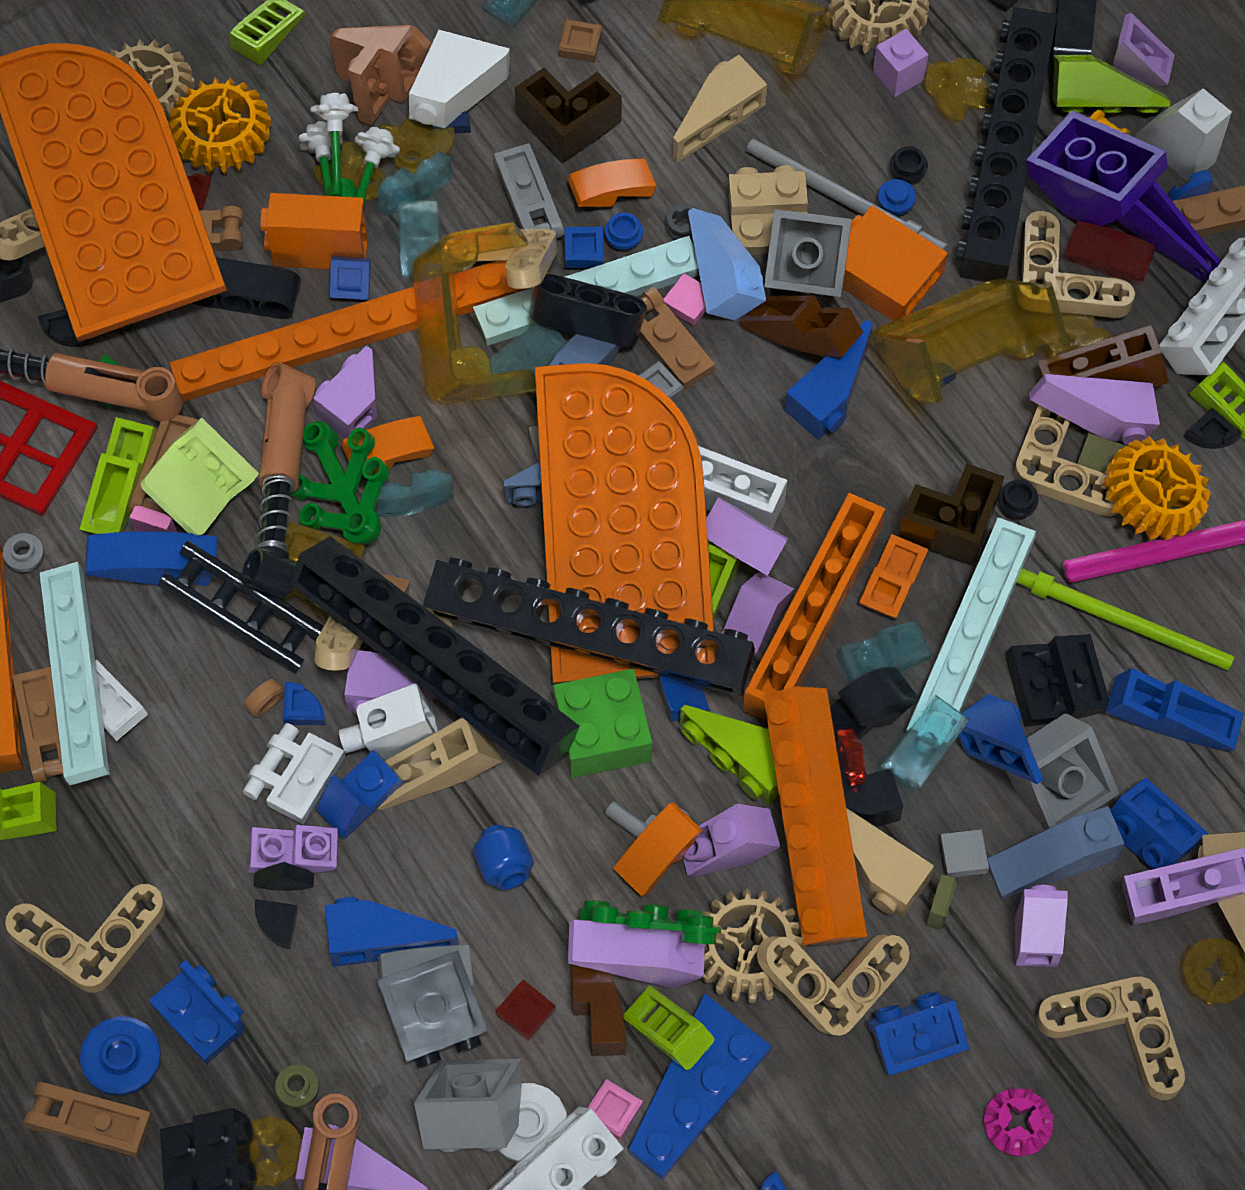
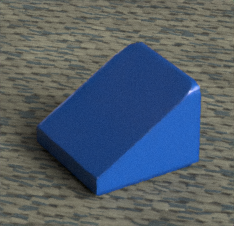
[658,676,710,723]

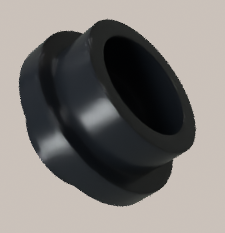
[890,146,928,183]
[998,480,1039,519]

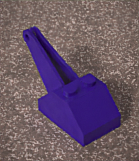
[1026,111,1221,282]

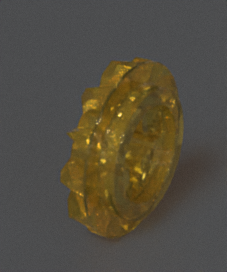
[1182,938,1245,1005]
[249,1117,302,1187]

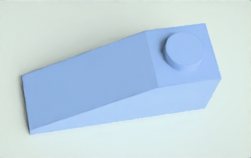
[688,208,766,321]

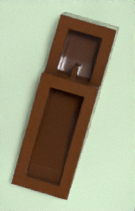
[739,296,863,357]
[572,964,626,1056]

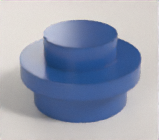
[878,179,916,216]
[605,212,643,250]

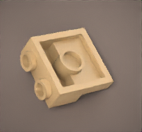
[728,165,808,255]

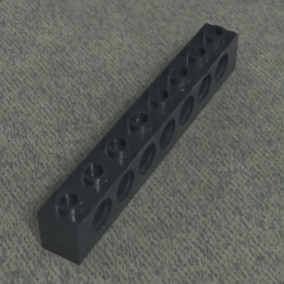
[955,7,1058,286]
[289,536,580,776]
[423,557,755,696]

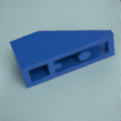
[784,319,873,440]
[951,694,1044,784]
[325,897,458,967]

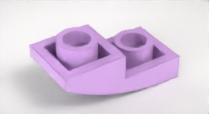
[707,497,788,576]
[248,825,338,873]

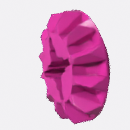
[984,1086,1054,1156]

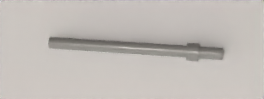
[746,138,948,251]

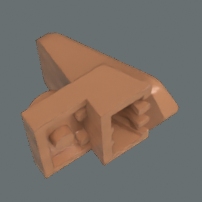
[329,25,432,125]

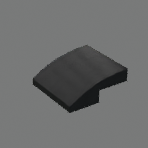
[1005,634,1109,726]

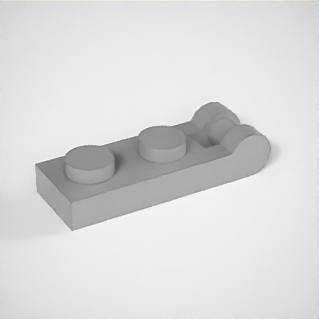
[494,143,564,239]

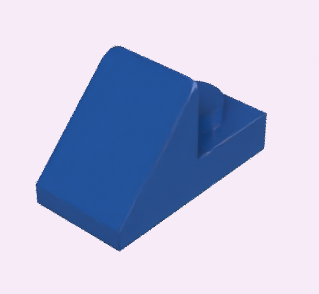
[316,750,404,839]

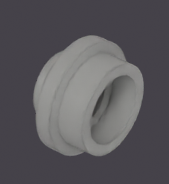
[3,533,44,573]

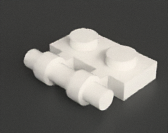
[242,723,346,825]

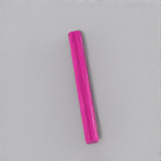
[1063,520,1245,583]

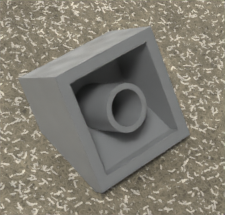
[764,209,852,297]
[1006,713,1119,830]
[414,1058,523,1152]

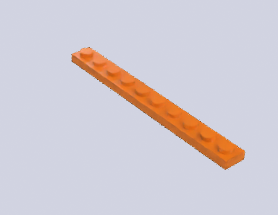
[169,260,549,402]

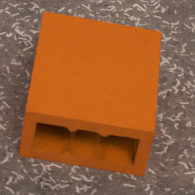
[260,193,368,269]
[843,205,948,326]

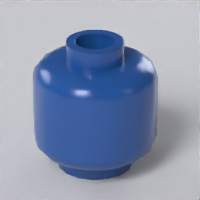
[473,825,534,890]

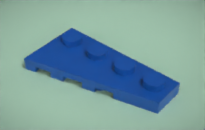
[629,994,772,1180]

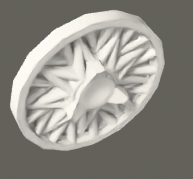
[497,1083,567,1163]

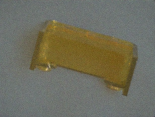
[657,0,835,75]
[412,222,536,404]
[871,279,1070,403]

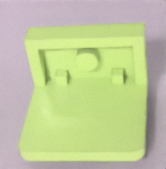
[141,418,259,535]

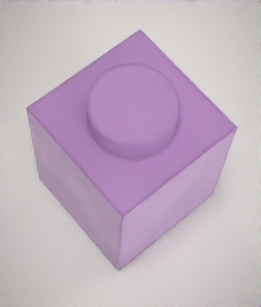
[873,29,929,98]

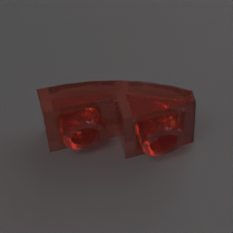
[1065,221,1156,282]

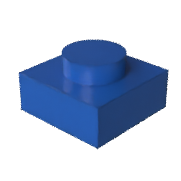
[565,226,604,268]
[330,256,371,300]

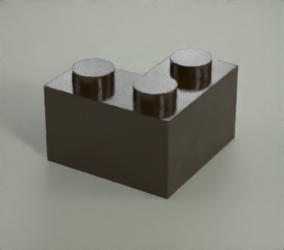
[515,67,622,162]
[899,463,1004,565]

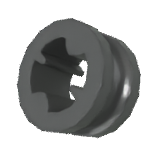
[666,203,697,240]

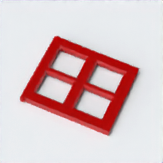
[0,381,98,517]

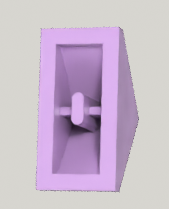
[1113,13,1175,87]
[722,571,795,656]

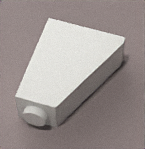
[409,30,510,128]
[1135,89,1232,182]

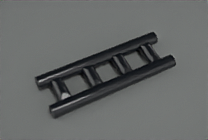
[157,540,324,673]

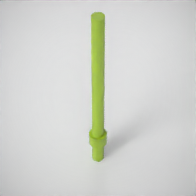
[1016,568,1235,671]

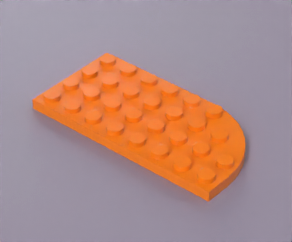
[0,43,227,342]
[535,363,716,685]

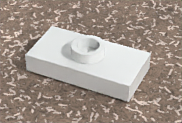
[95,660,148,741]

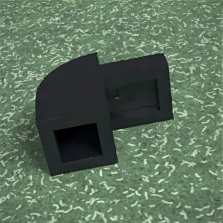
[830,667,919,749]
[836,740,904,827]

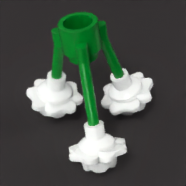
[299,93,400,205]

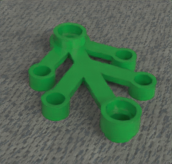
[289,421,390,545]
[579,900,722,944]

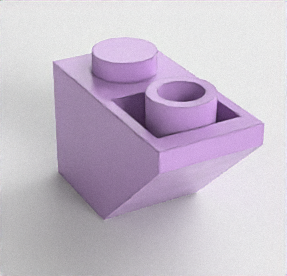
[313,345,378,439]
[683,804,780,877]
[1014,885,1068,967]

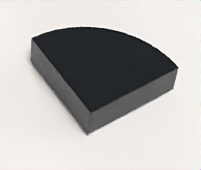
[37,309,86,347]
[1184,408,1242,449]
[254,862,314,891]
[255,899,298,949]

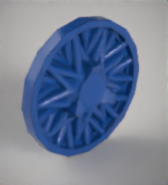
[80,1016,161,1096]

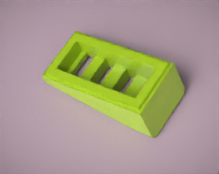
[228,0,305,66]
[1189,361,1245,439]
[623,985,714,1070]

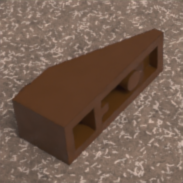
[1038,325,1169,388]

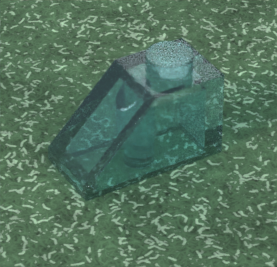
[881,695,970,791]

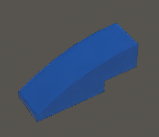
[85,531,217,586]
[1106,668,1244,752]

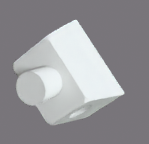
[339,683,438,761]

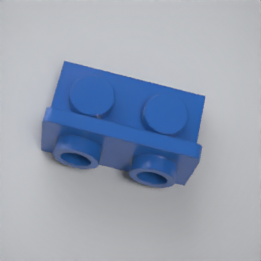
[1111,777,1208,869]
[148,960,245,1065]
[866,991,969,1076]

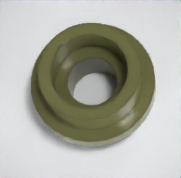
[275,1064,319,1108]

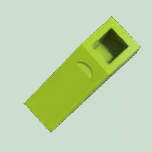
[1052,55,1170,113]
[680,705,779,806]

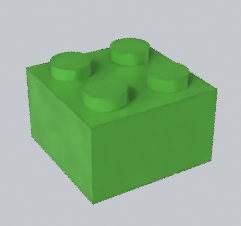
[553,669,652,778]

